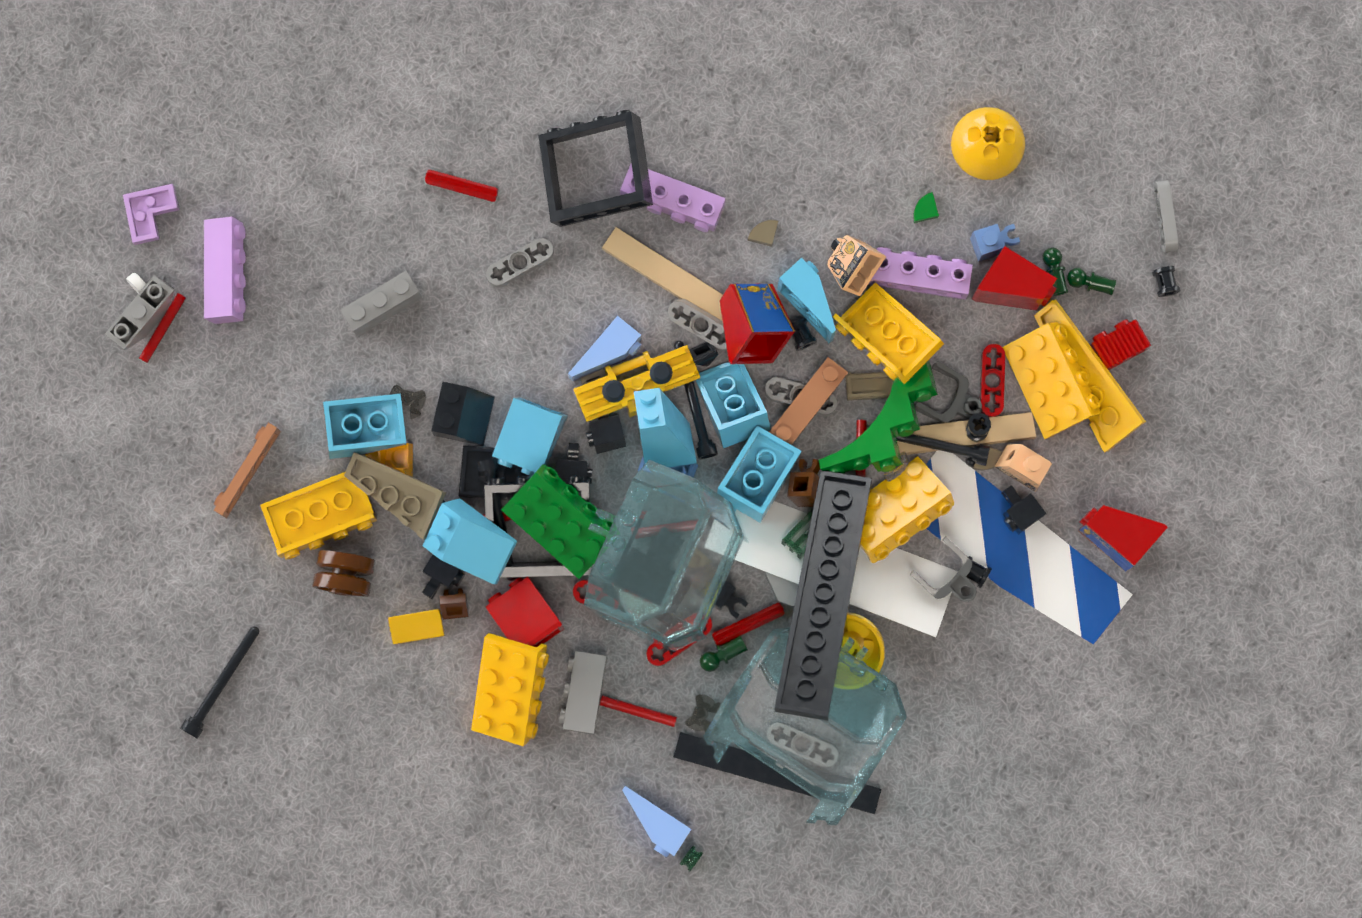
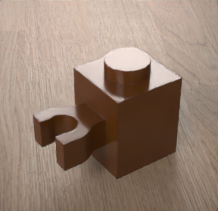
[787,459,820,507]

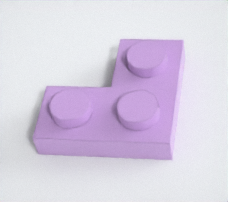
[123,184,179,245]

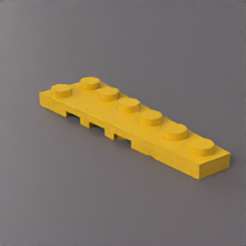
[1034,300,1146,452]

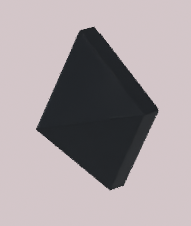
[689,342,719,366]

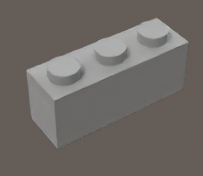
[341,271,422,337]
[559,651,607,735]

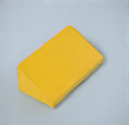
[388,609,445,645]

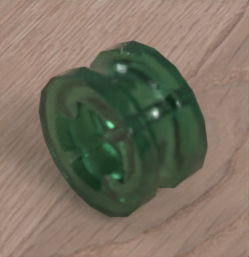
[680,845,703,872]

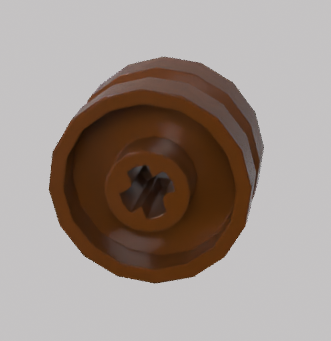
[312,550,375,597]

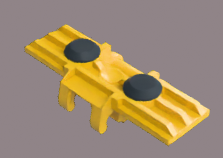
[573,345,701,422]

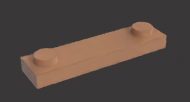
[769,357,848,445]
[214,422,281,519]

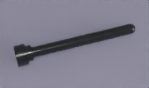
[674,341,718,460]
[868,426,990,466]
[477,458,516,581]
[180,626,260,739]

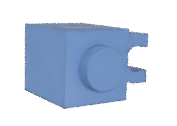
[970,224,1020,262]

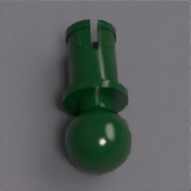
[1042,247,1068,296]
[1067,268,1116,296]
[700,636,748,672]

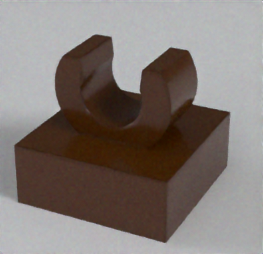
[440,588,469,620]

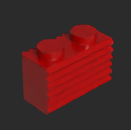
[1090,319,1151,370]

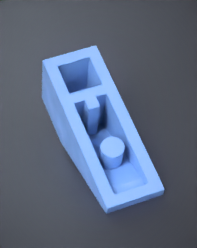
[568,316,642,381]
[622,786,691,857]

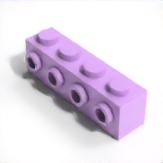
[620,164,725,232]
[204,217,246,324]
[868,247,973,300]

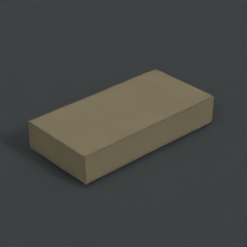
[845,372,894,401]

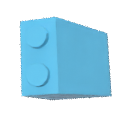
[634,388,697,471]
[492,398,568,476]

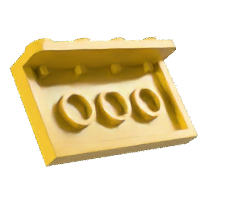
[832,282,944,384]
[1002,322,1100,439]
[860,456,954,563]
[260,472,378,560]
[471,633,549,747]

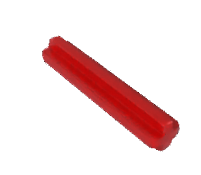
[425,170,498,202]
[712,603,785,646]

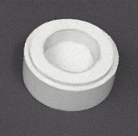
[126,273,146,294]

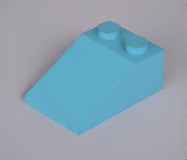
[777,258,836,343]
[695,362,771,449]
[323,394,406,459]
[716,426,802,523]
[422,498,517,585]

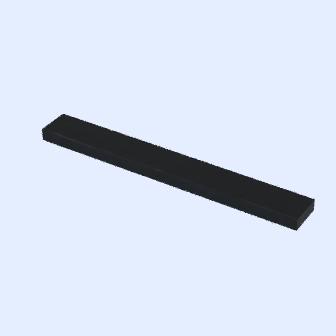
[673,732,882,814]

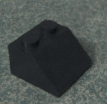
[431,382,495,446]

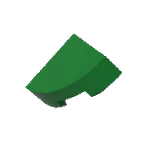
[913,192,939,223]

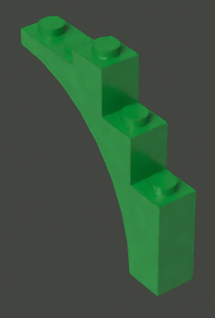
[819,360,938,474]

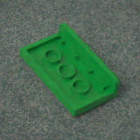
[501,464,620,579]

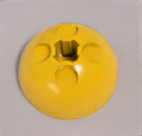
[951,107,1025,180]
[834,612,885,688]

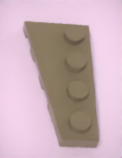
[344,452,446,540]

